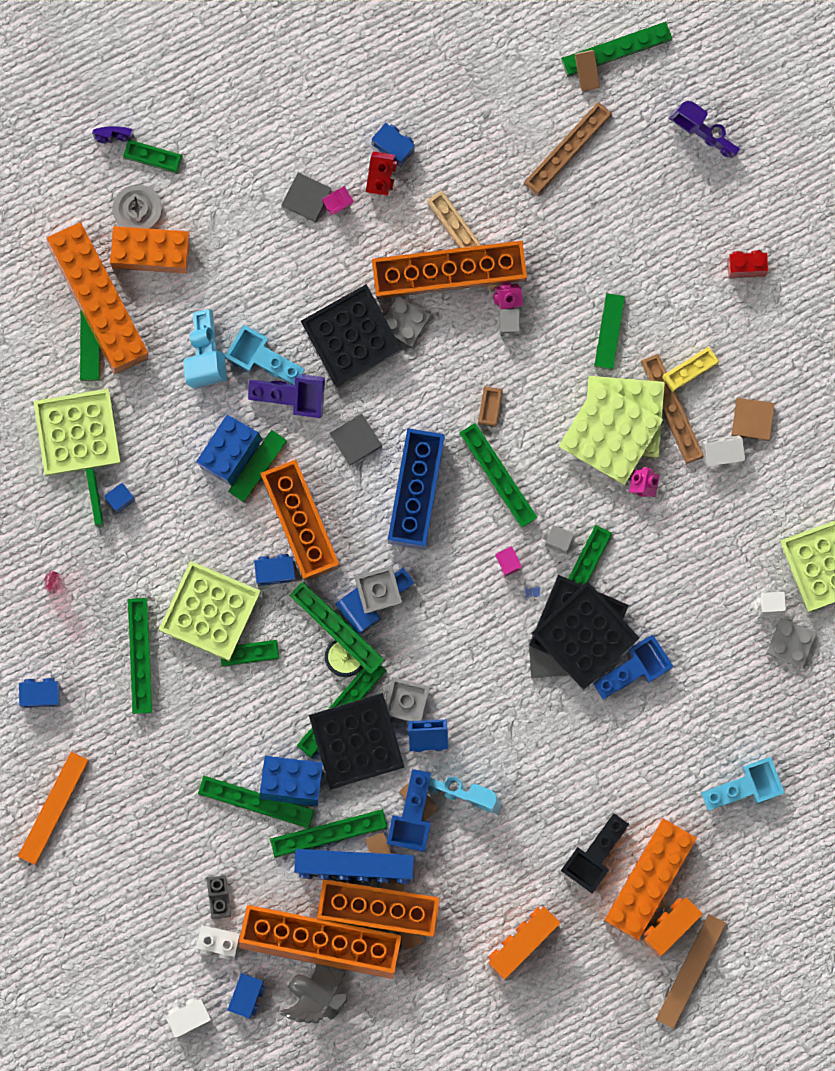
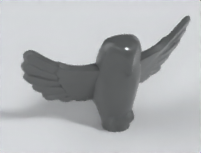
[279,964,347,1024]

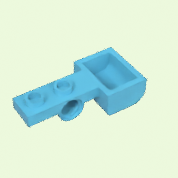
[183,309,227,389]
[225,324,305,385]
[701,757,785,811]
[428,777,502,816]

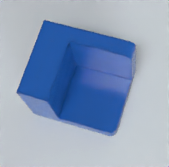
[104,483,135,514]

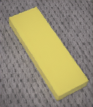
[662,347,719,393]

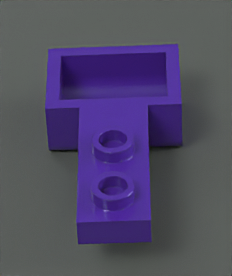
[668,101,740,158]
[248,374,325,418]

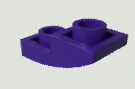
[92,126,134,144]

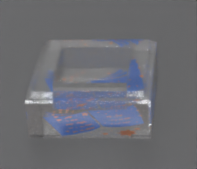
[520,579,545,604]

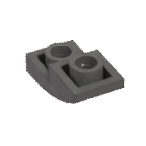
[207,875,231,919]

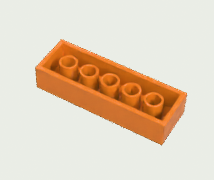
[260,459,340,582]
[603,818,697,941]
[317,879,441,937]

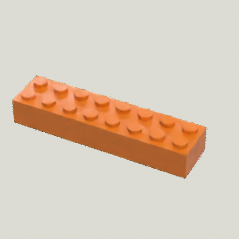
[47,222,148,375]
[372,240,527,299]
[239,905,401,979]

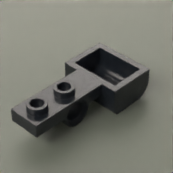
[561,813,630,894]

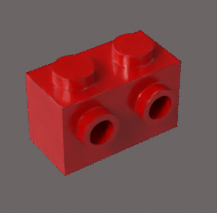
[366,151,397,196]
[727,250,768,278]

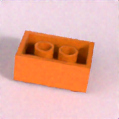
[642,897,703,957]

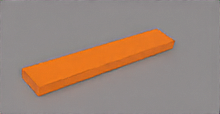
[18,752,89,865]

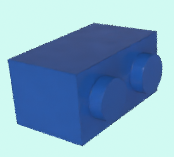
[371,122,415,167]
[254,554,296,586]
[19,678,60,708]
[408,719,448,752]
[227,973,266,1019]

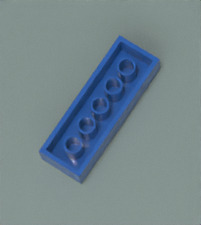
[388,428,445,550]
[294,849,416,885]

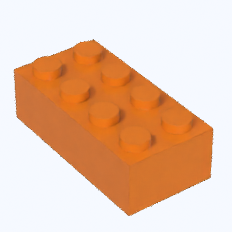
[110,226,190,274]
[487,906,560,980]

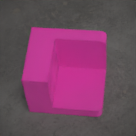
[322,186,354,215]
[495,546,522,578]

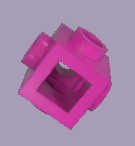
[493,282,523,309]
[629,467,660,497]

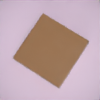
[731,398,774,441]

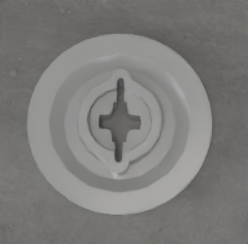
[113,184,162,229]

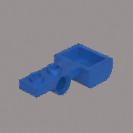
[335,567,415,635]
[593,634,674,700]
[387,769,431,852]

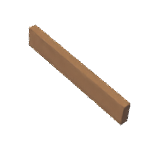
[524,102,612,196]
[641,354,704,465]
[365,832,423,950]
[656,914,726,1029]

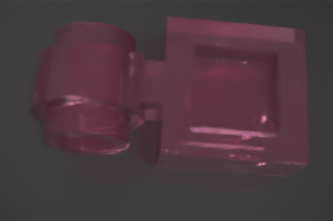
[43,570,62,594]

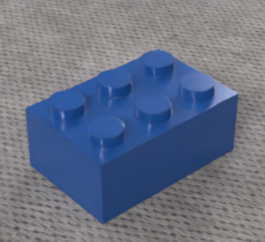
[196,414,263,486]
[260,756,323,806]

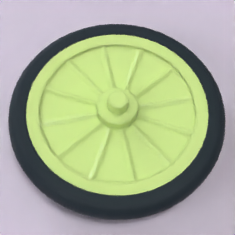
[325,640,363,677]

